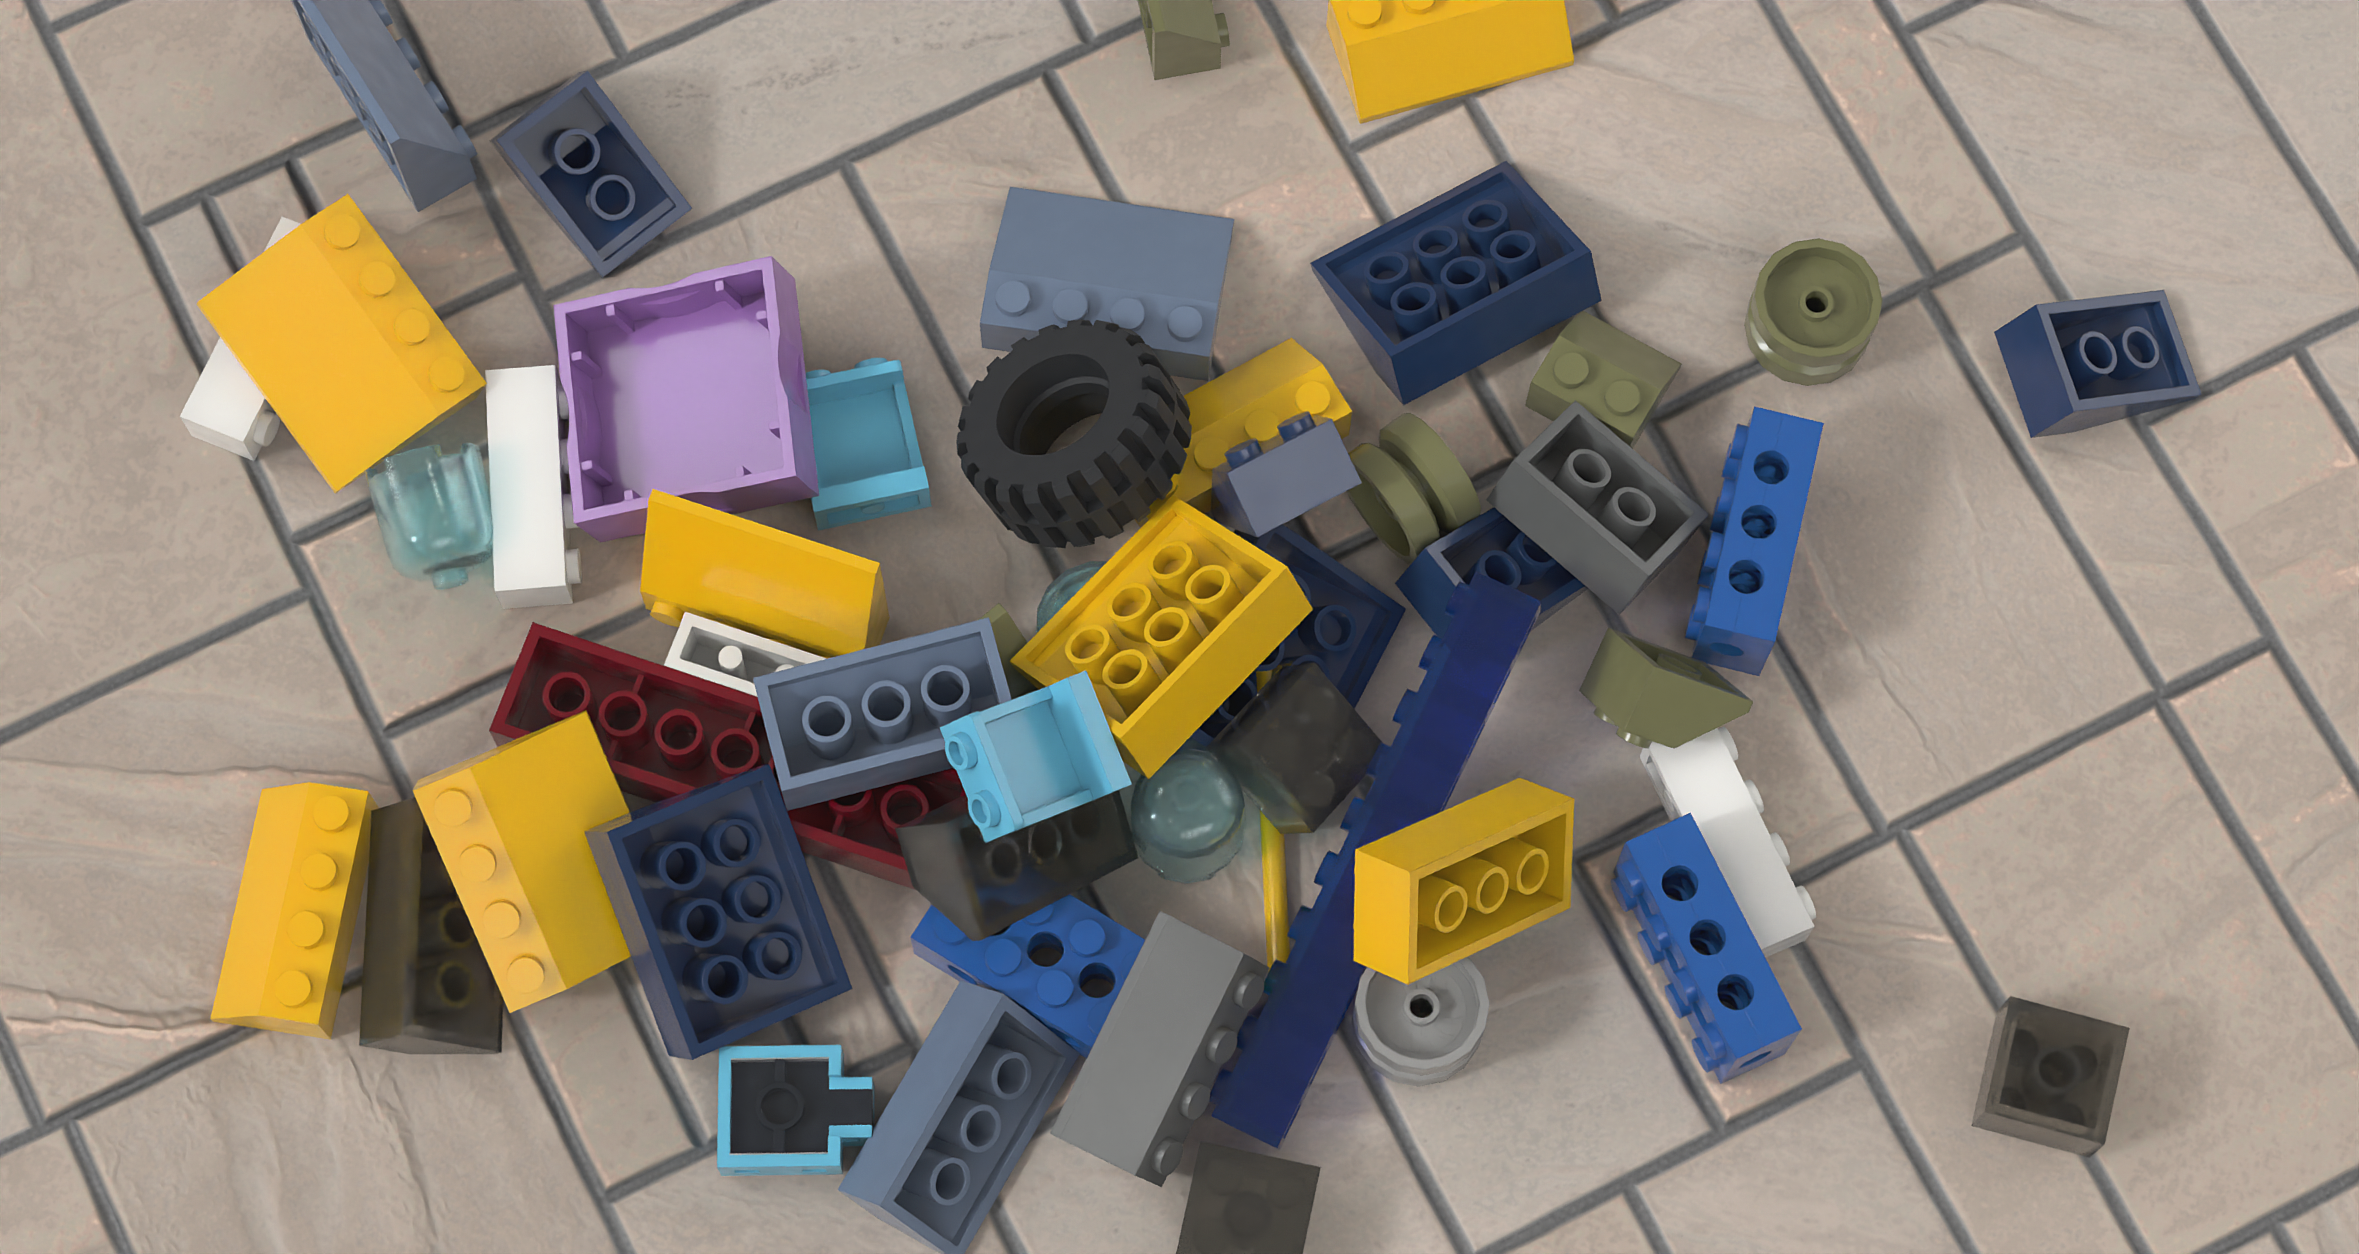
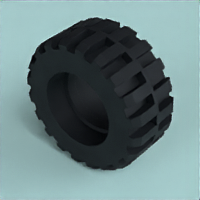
[956,319,1192,548]

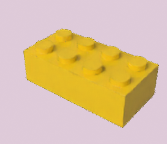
[1353,777,1574,985]

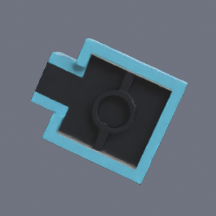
[717,1045,875,1176]

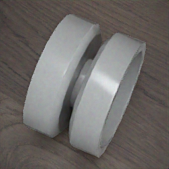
[1351,957,1490,1087]

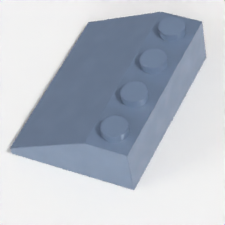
[291,0,477,212]
[980,187,1234,381]

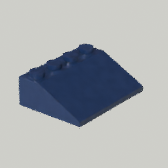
[1310,161,1602,406]
[1178,524,1406,811]
[584,764,853,1060]

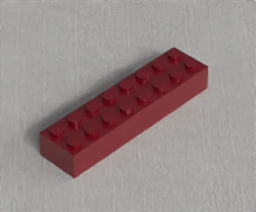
[489,622,973,897]

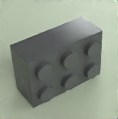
[1486,400,1709,615]

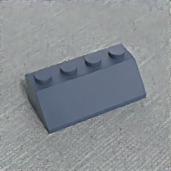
[753,617,1012,811]
[838,981,1080,1254]

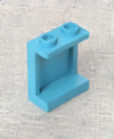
[806,358,932,531]
[940,671,1132,843]

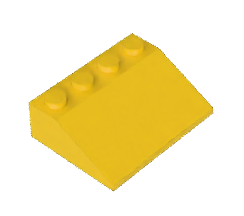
[197,194,487,494]
[640,489,890,659]
[1010,495,1313,779]
[413,710,631,1013]

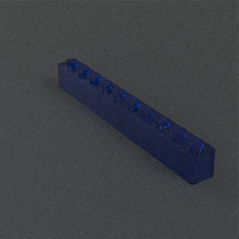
[1209,571,1541,1150]

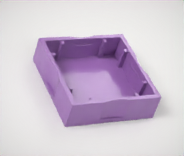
[553,256,819,543]

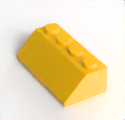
[1326,0,1574,124]
[1135,338,1352,528]
[211,782,380,1040]

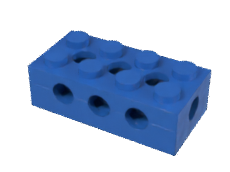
[1685,406,1824,676]
[1611,812,1802,1084]
[910,837,1145,1059]

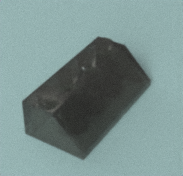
[895,790,1139,941]
[359,797,504,1054]

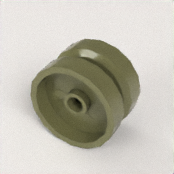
[1744,238,1882,386]
[1347,413,1481,564]

